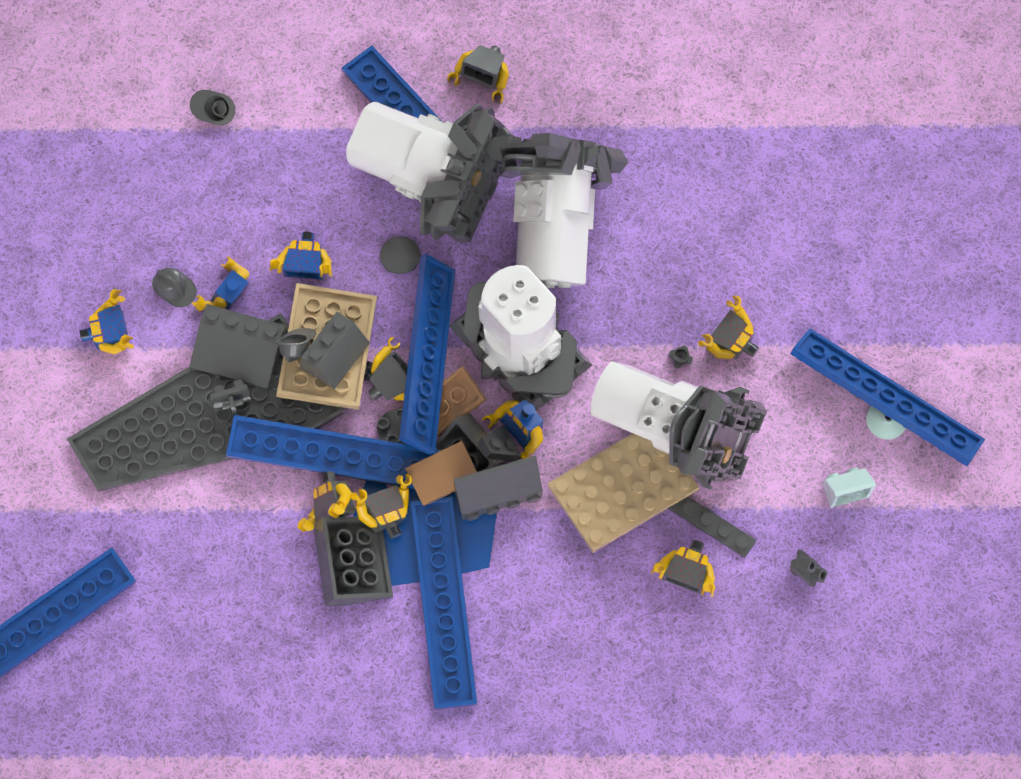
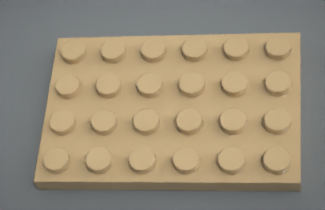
[277,283,377,410]
[548,433,699,553]

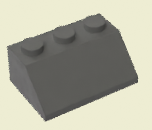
[300,312,370,389]
[436,413,508,472]

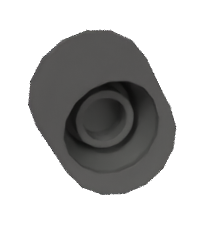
[190,89,236,125]
[152,268,197,307]
[275,328,316,362]

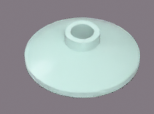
[866,406,906,439]

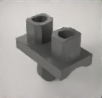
[210,379,251,414]
[790,550,828,587]

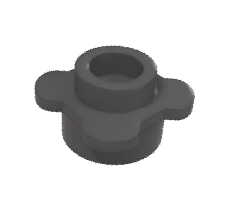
[669,346,693,368]

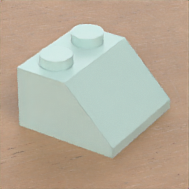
[823,468,876,508]

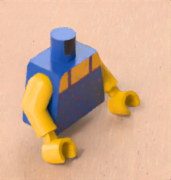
[269,232,332,280]
[192,256,250,311]
[79,289,134,355]
[482,400,544,460]

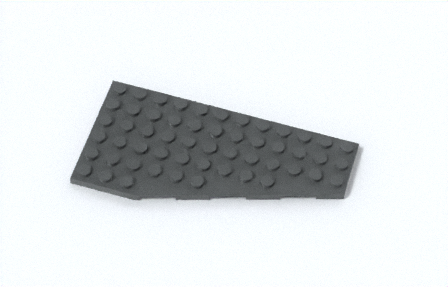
[67,313,345,492]

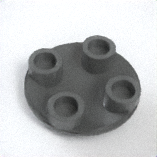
[380,236,420,274]
[377,408,408,445]

